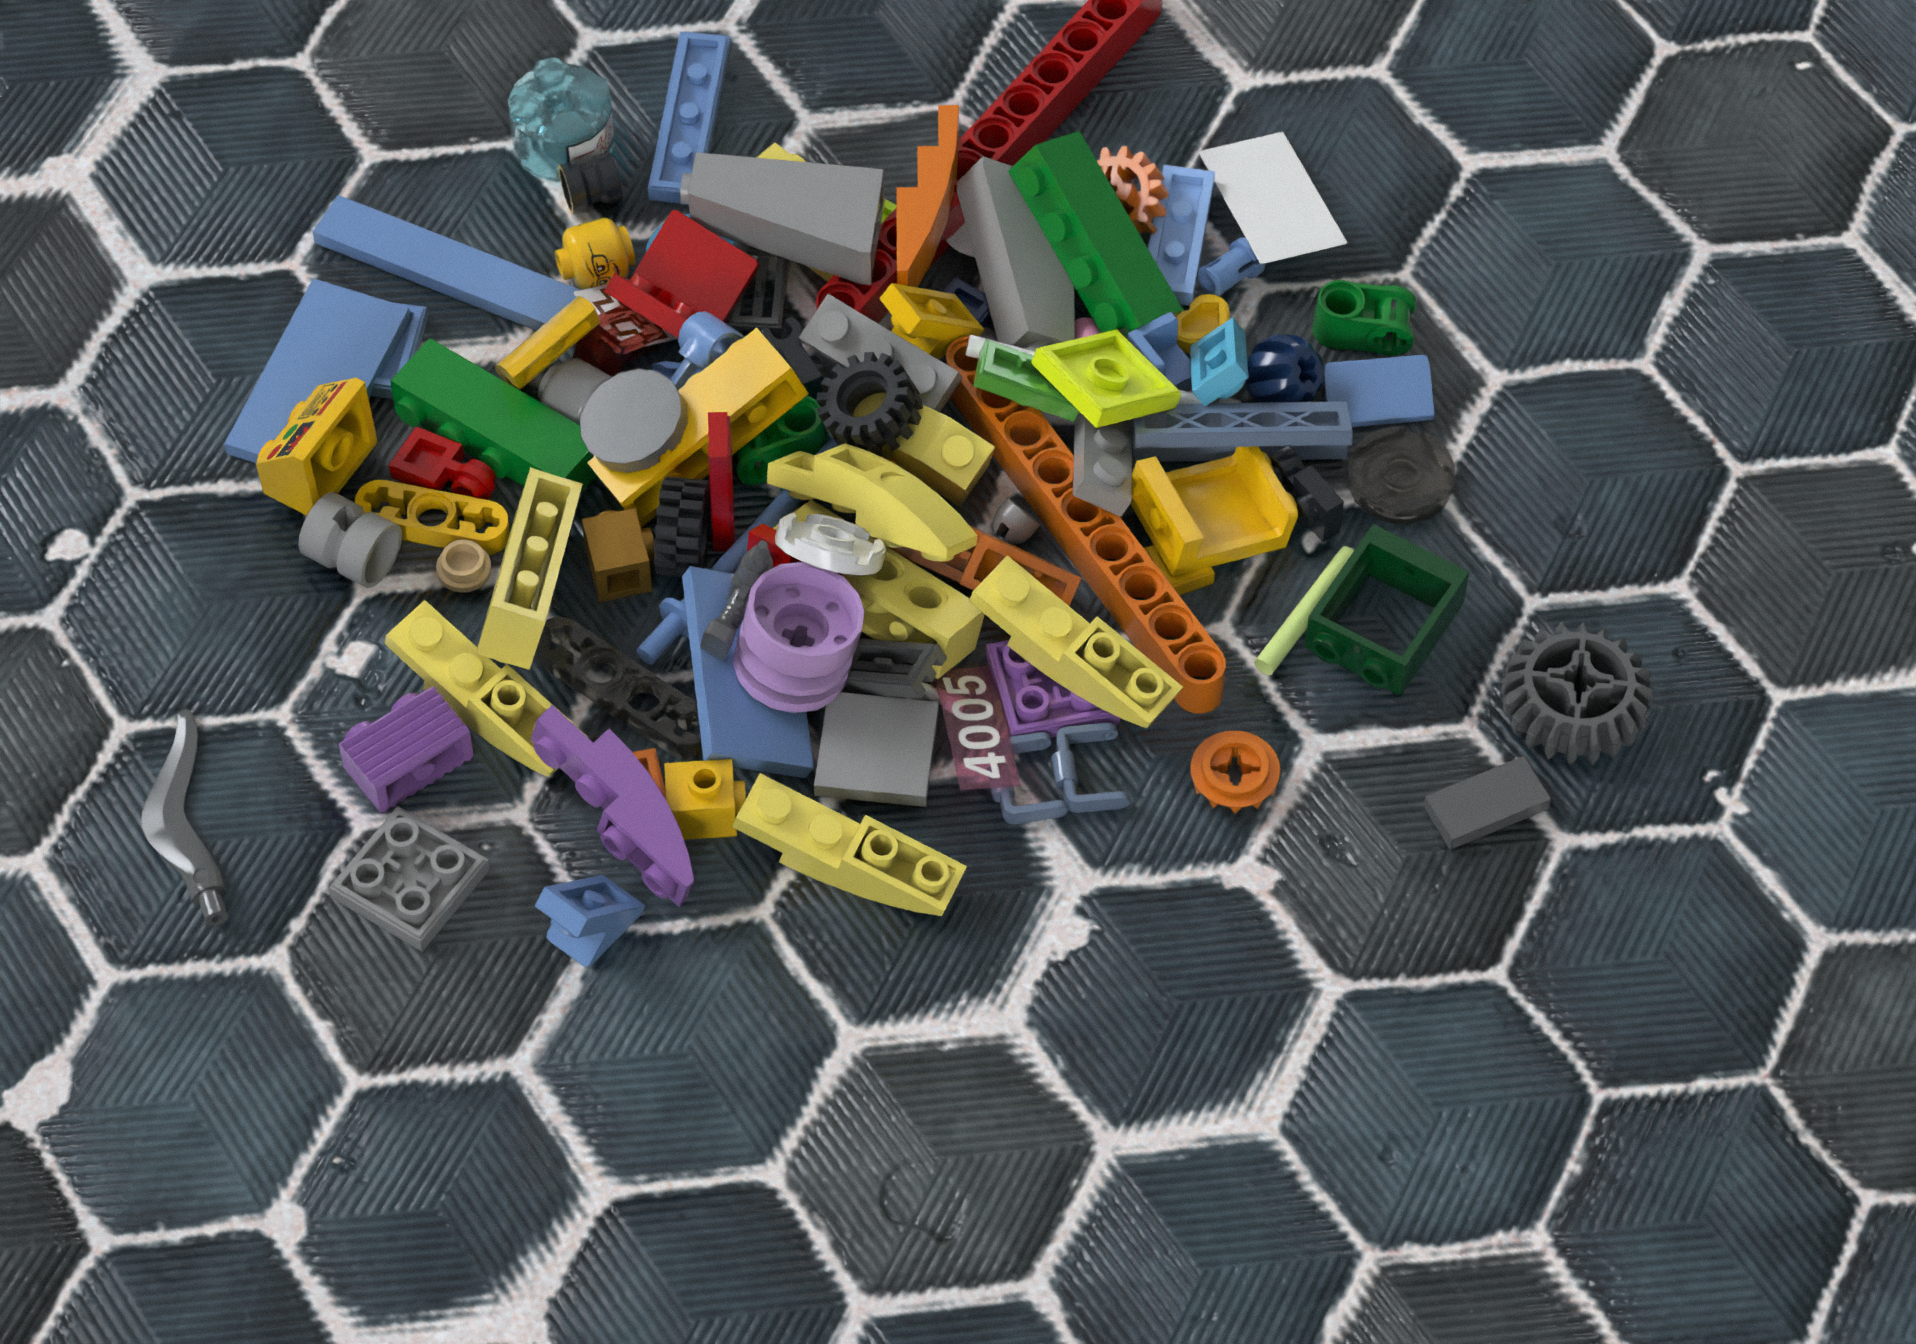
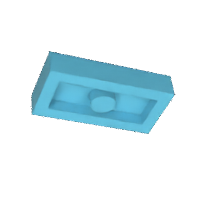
[1190,317,1248,407]

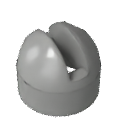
[992,497,1040,545]

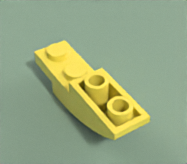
[767,443,977,562]
[969,556,1183,728]
[385,600,588,777]
[732,773,967,916]

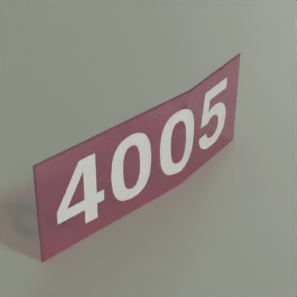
[933,667,1021,790]

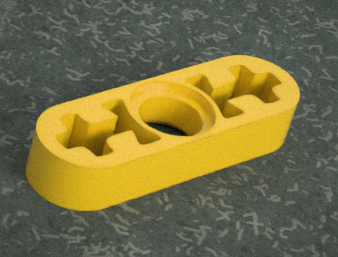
[355,480,510,555]

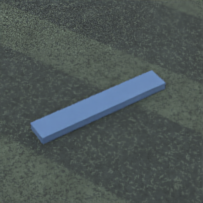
[312,195,603,352]

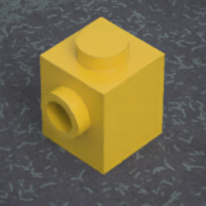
[664,759,746,840]

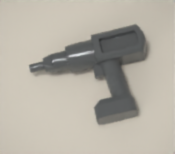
[700,540,774,659]

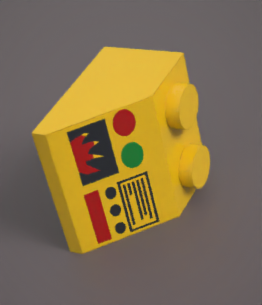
[256,377,378,516]

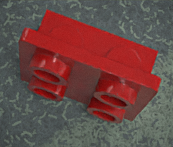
[604,210,760,338]

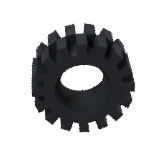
[816,352,923,456]
[654,477,711,577]

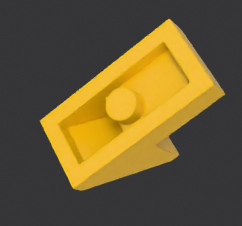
[879,283,985,359]

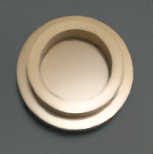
[436,540,492,592]

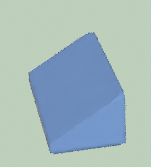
[1321,355,1435,427]

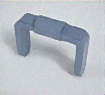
[1052,723,1130,813]
[987,732,1068,824]

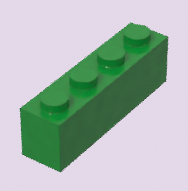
[1008,131,1183,340]
[390,338,597,494]

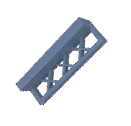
[1132,401,1353,462]

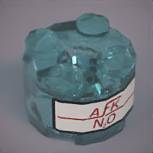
[508,57,614,182]

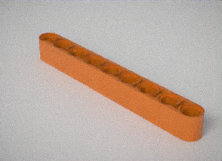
[946,336,1226,714]

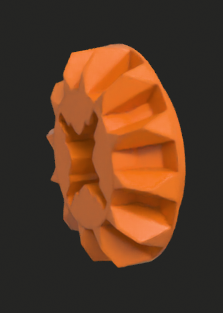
[1190,731,1280,814]

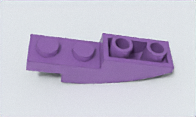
[531,705,694,907]

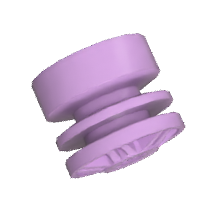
[733,562,865,713]

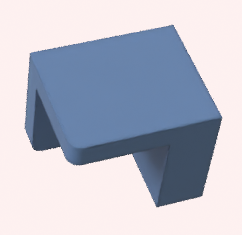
[1128,312,1192,391]

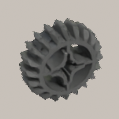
[1501,622,1653,766]

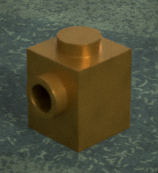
[582,508,655,602]

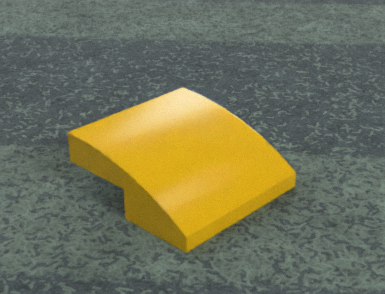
[495,296,600,390]

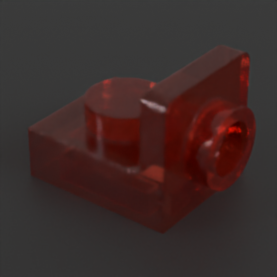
[572,304,663,377]

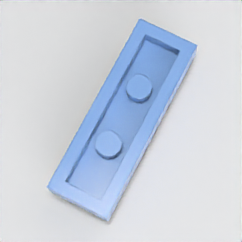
[1148,165,1215,306]

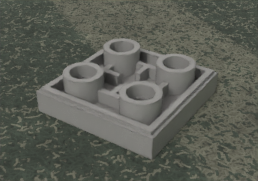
[814,692,939,807]
[329,806,490,952]

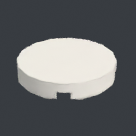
[775,513,886,575]

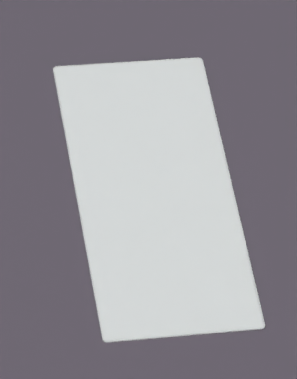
[1199,132,1347,264]

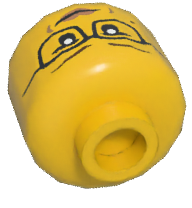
[555,218,636,290]

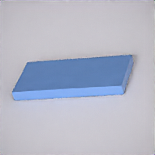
[224,278,411,463]
[682,566,814,778]

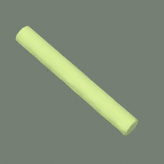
[1254,546,1354,675]

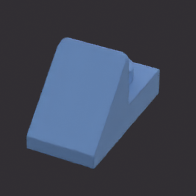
[535,875,645,967]

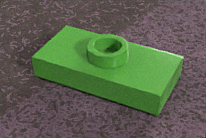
[973,339,1079,422]

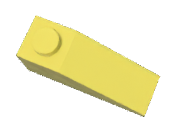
[852,393,995,507]

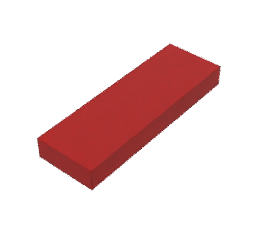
[708,412,735,552]

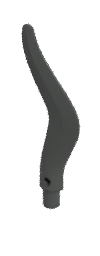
[141,709,228,926]

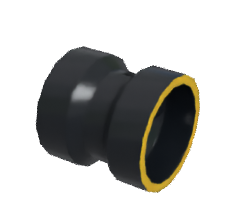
[558,152,623,215]

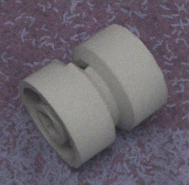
[298,492,402,588]

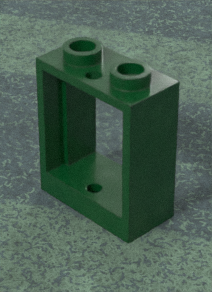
[1305,524,1469,696]

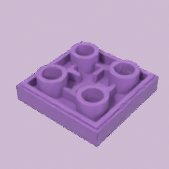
[986,640,1120,738]

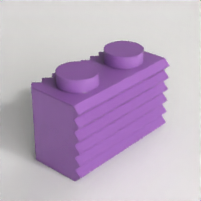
[338,686,474,813]

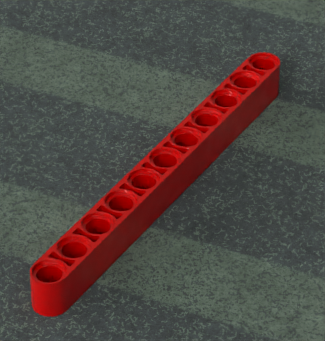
[816,0,1162,324]

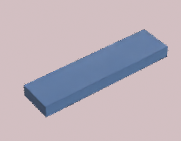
[648,31,731,204]

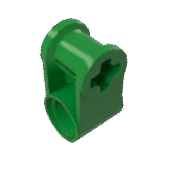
[1312,280,1416,356]
[735,396,830,485]

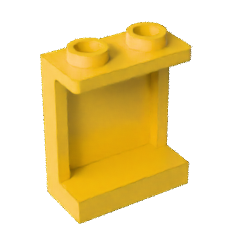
[1130,446,1298,577]

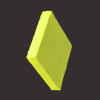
[1031,330,1182,428]

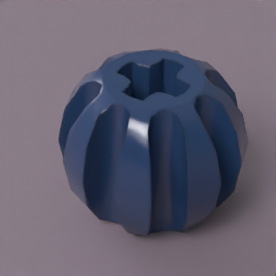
[1245,334,1324,403]

